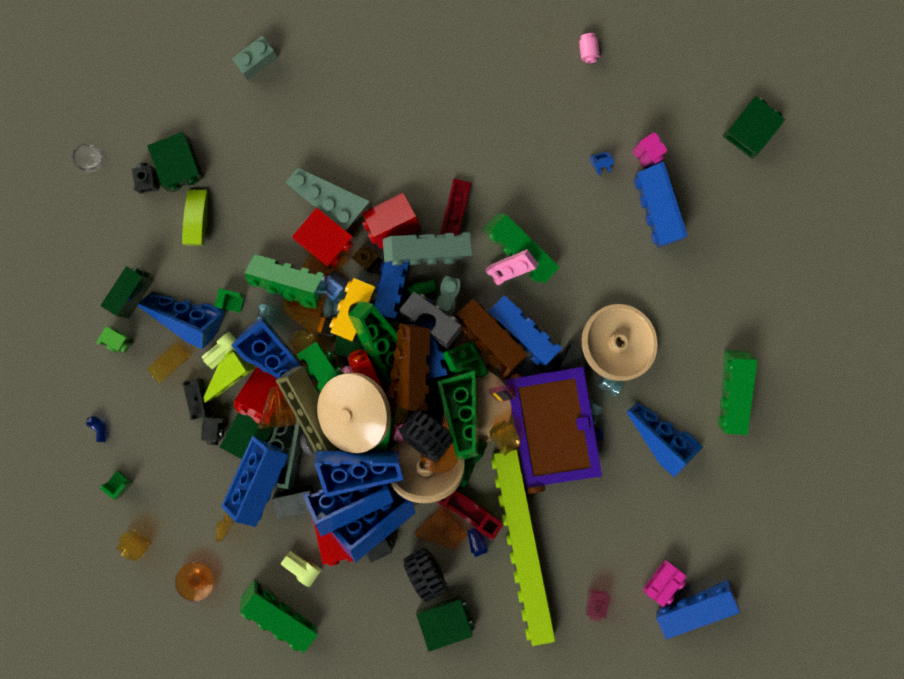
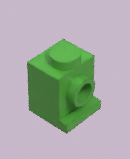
[96,326,132,353]

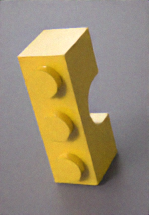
[329,278,377,342]

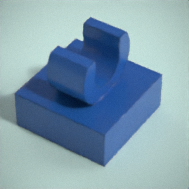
[590,151,614,175]

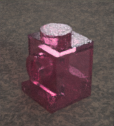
[585,589,610,621]

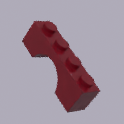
[436,489,504,540]

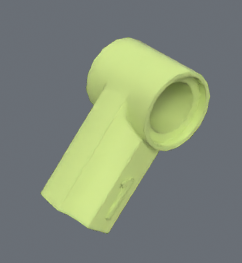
[202,332,236,369]
[281,550,322,587]

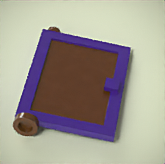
[507,367,602,494]

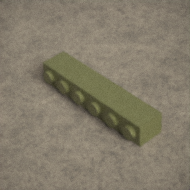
[275,366,343,452]

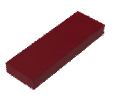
[440,178,472,236]

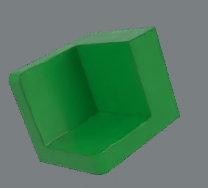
[214,288,245,313]
[99,470,133,500]

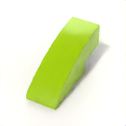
[182,190,208,246]

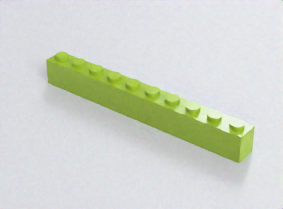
[490,448,555,646]

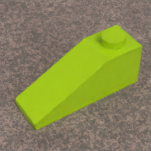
[203,349,255,403]

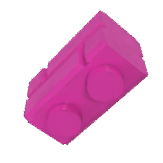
[633,133,667,168]
[642,559,687,607]

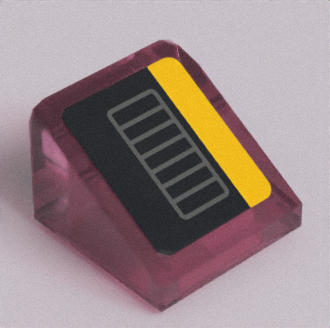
[489,384,516,402]

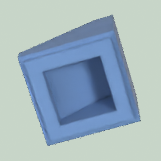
[325,272,348,301]

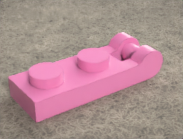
[485,250,538,285]

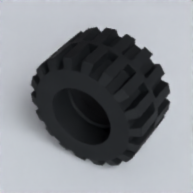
[399,411,453,462]
[403,547,447,603]

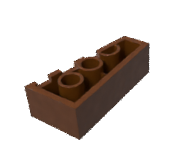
[455,299,527,380]
[387,324,430,411]

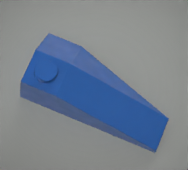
[137,293,225,349]
[231,316,313,380]
[626,402,703,477]

